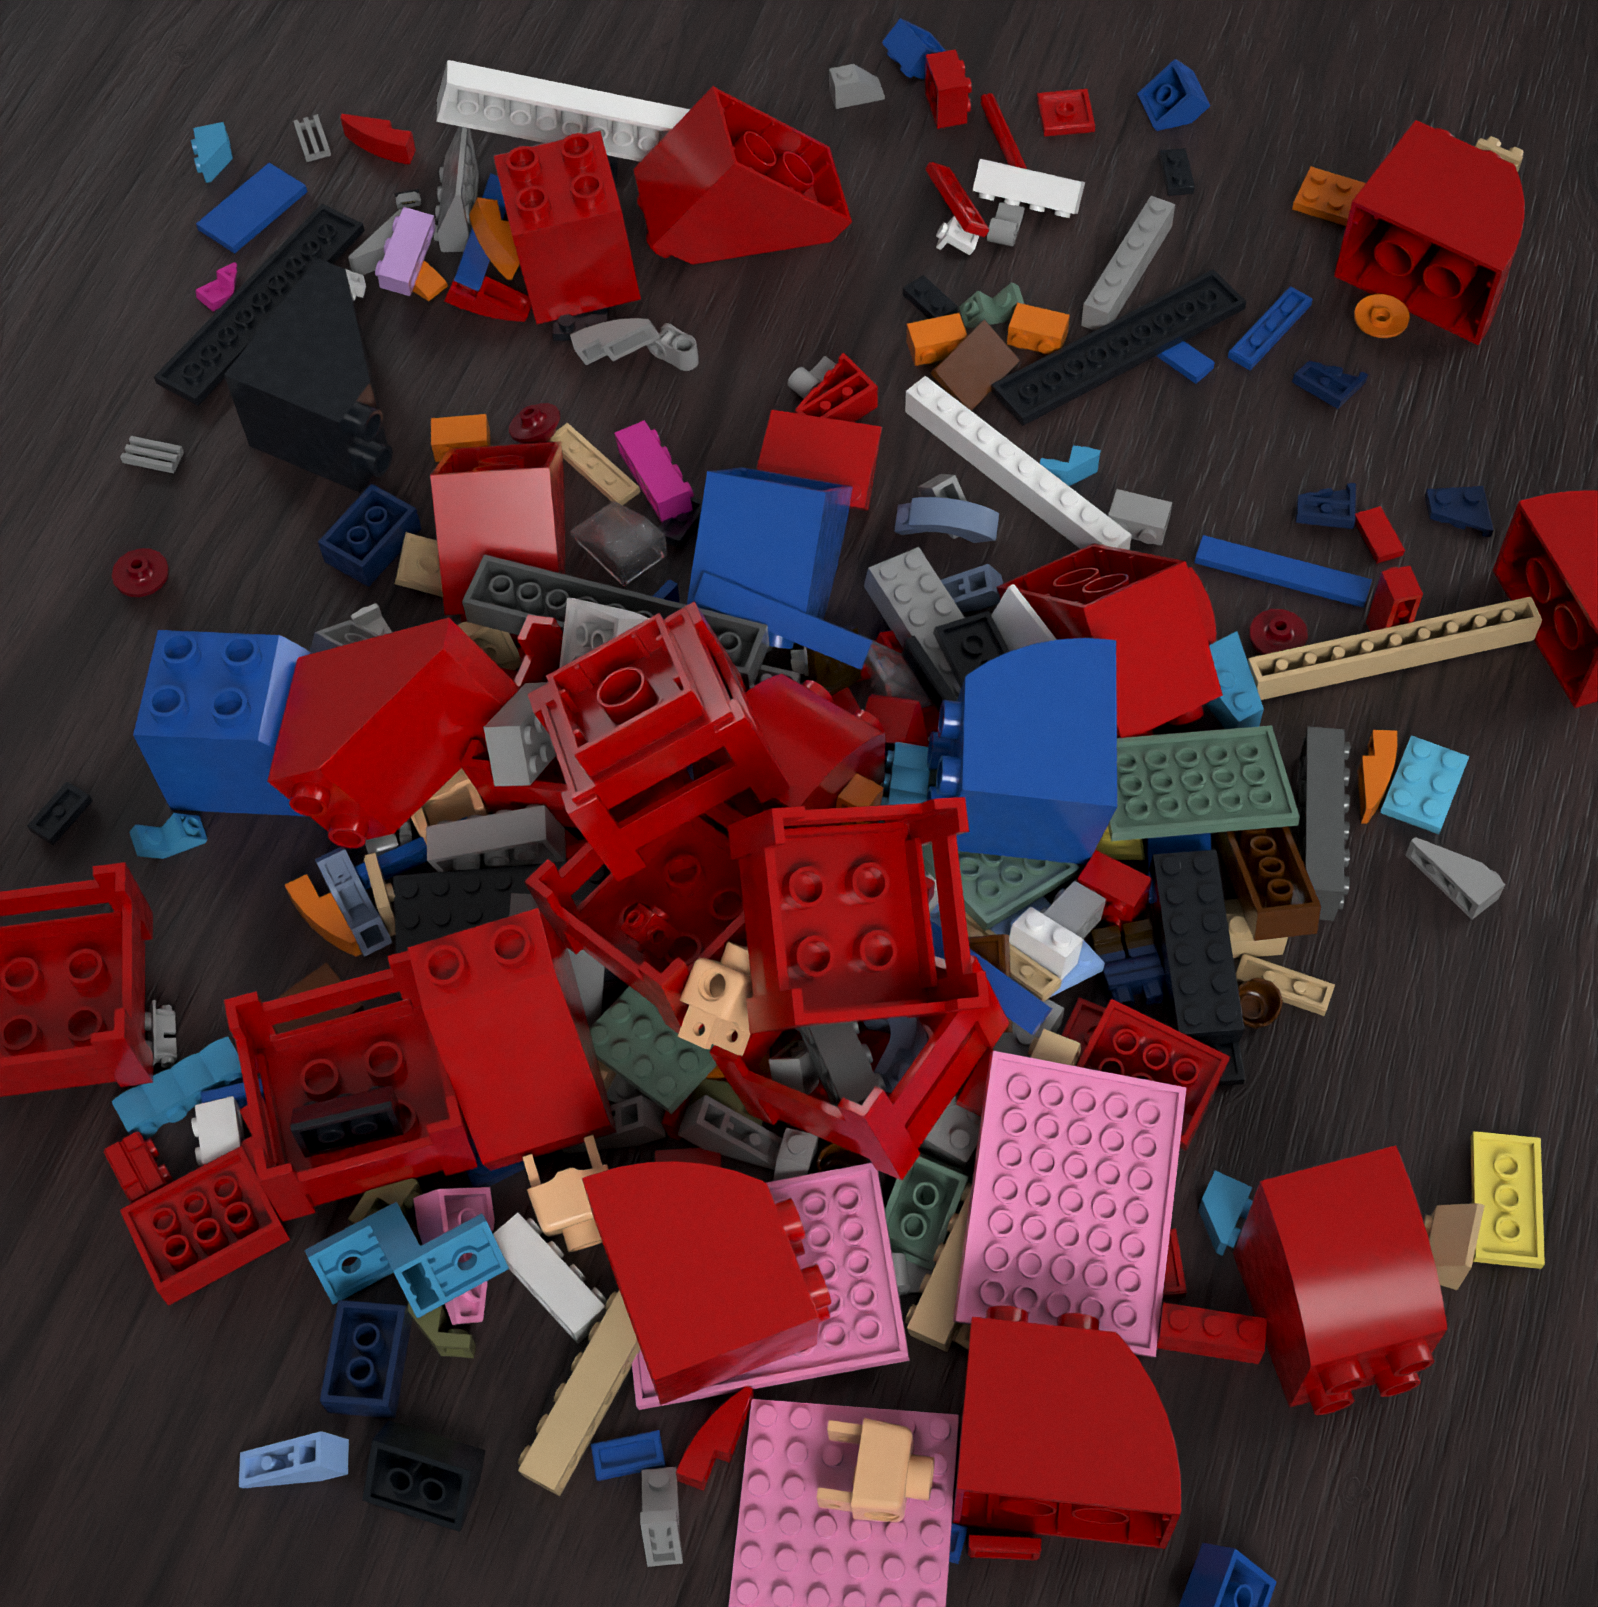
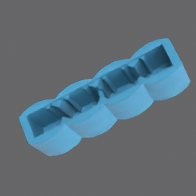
[878,742,930,823]
[112,1037,243,1139]

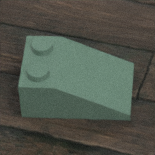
[885,1152,973,1271]

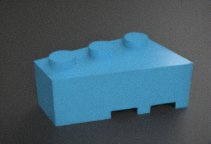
[1206,631,1264,729]

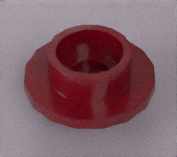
[509,403,561,443]
[111,548,169,597]
[1249,609,1308,655]

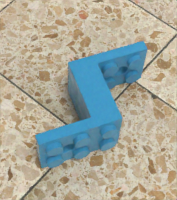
[304,1202,509,1318]

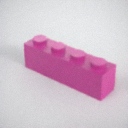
[614,420,694,523]

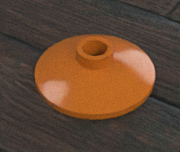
[1354,294,1410,338]

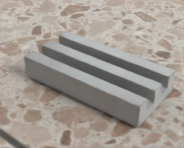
[293,114,331,162]
[120,436,184,474]

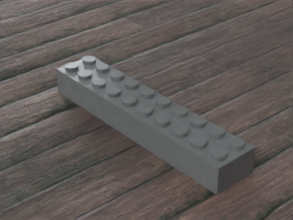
[462,555,769,692]

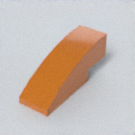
[469,197,520,280]
[1357,730,1397,824]
[285,874,362,957]

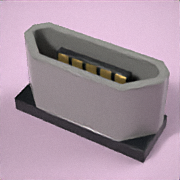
[394,189,421,209]

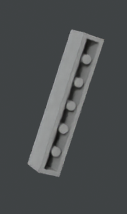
[1081,196,1175,331]

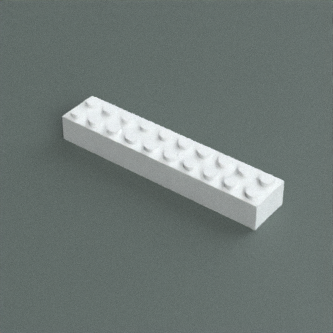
[436,60,690,162]

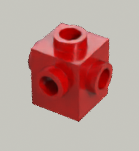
[620,903,680,959]

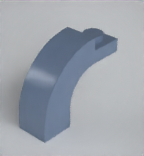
[894,497,999,543]
[315,847,393,957]
[863,1017,927,1093]

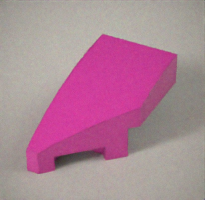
[196,262,237,311]

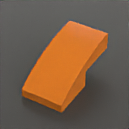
[413,261,448,301]

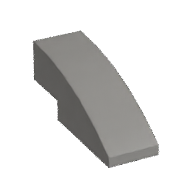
[570,318,661,365]

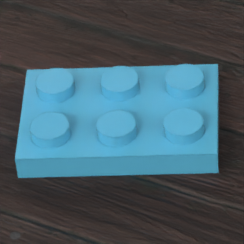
[1380,735,1469,835]

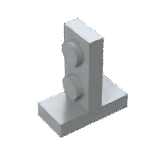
[640,1467,683,1567]

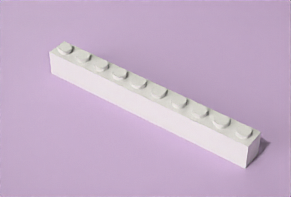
[905,376,1132,550]

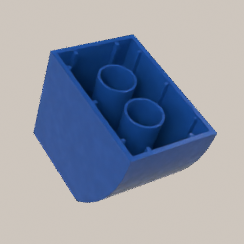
[687,467,853,649]
[133,630,312,816]
[927,638,1117,865]

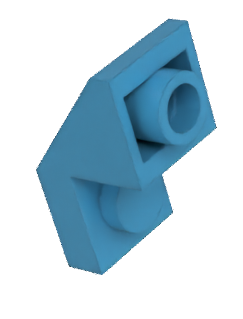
[1039,445,1101,486]
[129,813,208,859]

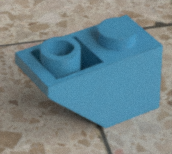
[191,122,233,183]
[1198,1170,1253,1256]

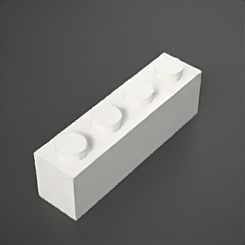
[973,159,1085,218]
[493,1213,607,1344]

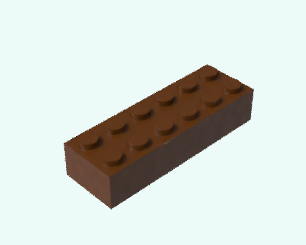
[1213,826,1321,941]

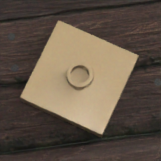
[394,532,443,597]
[364,853,396,936]

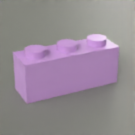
[375,207,436,296]

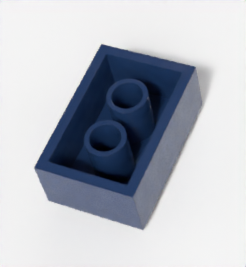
[318,484,422,587]
[320,1300,412,1418]

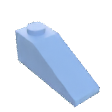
[239,1431,349,1488]

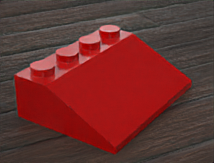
[757,410,882,511]
[1077,999,1230,1151]
[120,1146,290,1306]

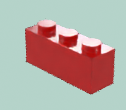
[1366,565,1423,632]
[1157,1302,1267,1364]

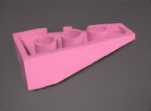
[413,1187,495,1325]

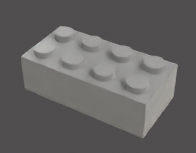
[483,682,556,787]
[426,804,566,872]

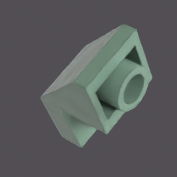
[959,282,1024,328]

